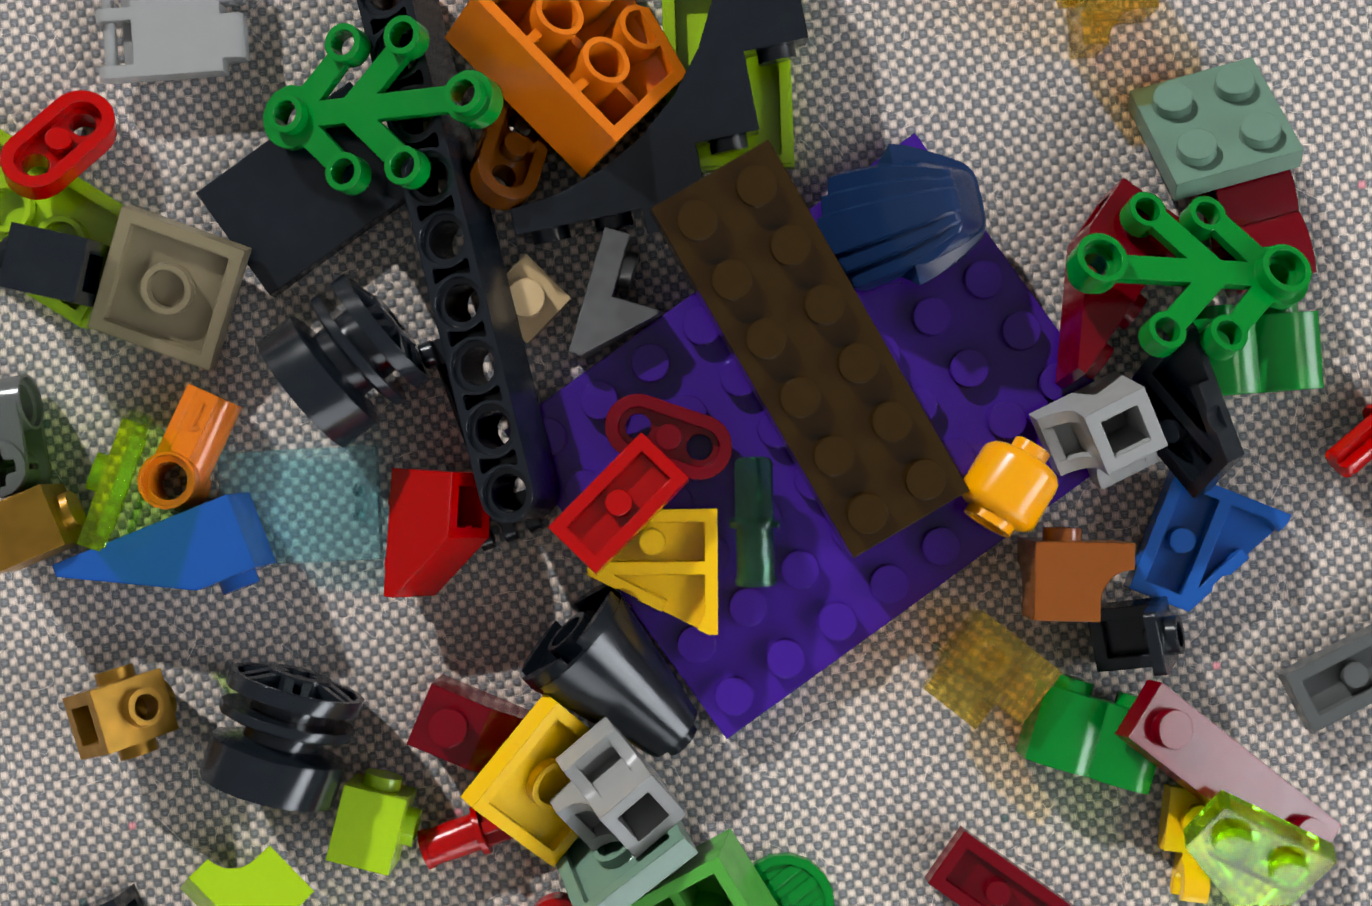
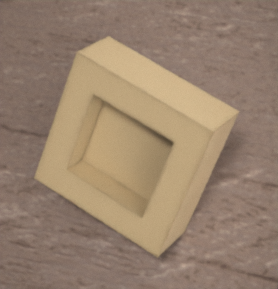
[507,254,572,344]

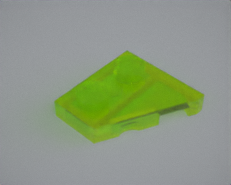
[1183,790,1337,906]

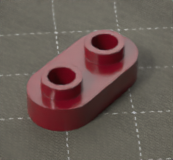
[605,394,732,480]

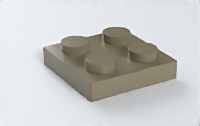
[88,205,252,371]

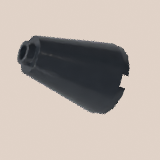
[521,584,697,757]

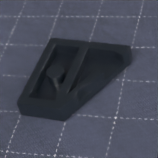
[1131,322,1244,499]

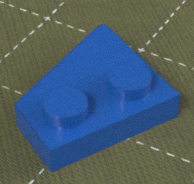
[1123,470,1291,612]

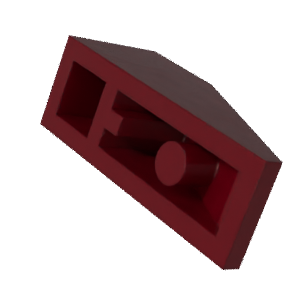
[407,674,530,773]

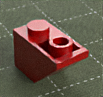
[384,468,490,598]

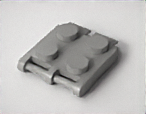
[95,0,250,84]

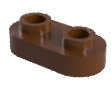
[469,98,549,211]

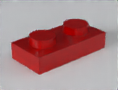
[548,432,689,575]

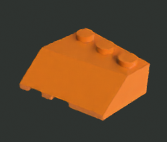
[444,0,686,178]

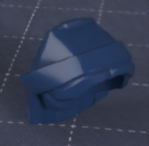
[817,144,986,292]

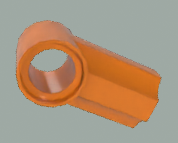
[137,383,243,512]

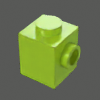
[325,768,422,876]

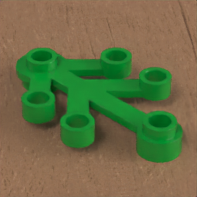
[263,15,503,196]
[1066,192,1312,361]

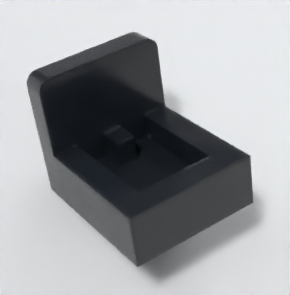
[1088,596,1185,676]

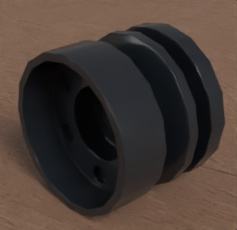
[257,273,432,448]
[200,662,365,812]

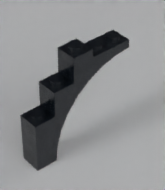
[510,0,808,245]

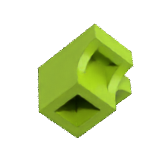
[180,845,314,906]

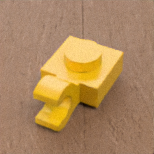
[1157,783,1231,904]

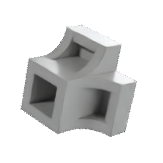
[1029,371,1168,490]
[549,717,687,858]

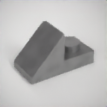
[569,227,663,359]

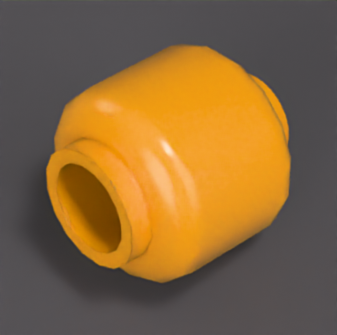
[962,436,1059,538]

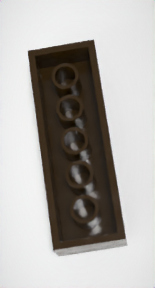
[649,139,969,558]

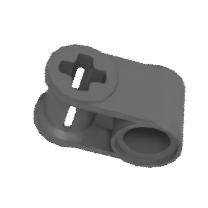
[0,374,52,498]

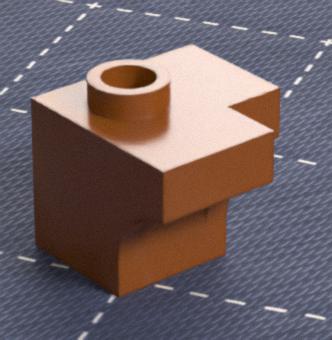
[1017,527,1135,622]

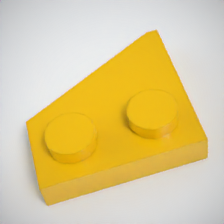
[587,508,718,635]

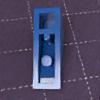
[52,492,276,595]

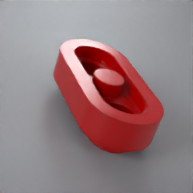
[0,90,117,200]

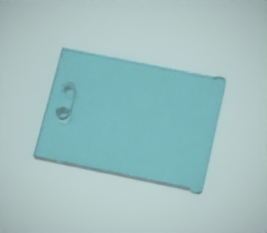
[217,445,384,564]

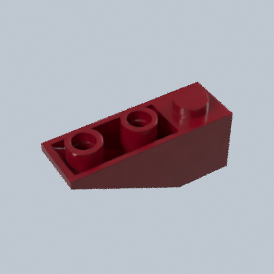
[1055,178,1179,389]

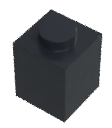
[0,222,110,307]

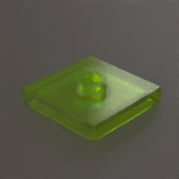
[77,409,154,551]

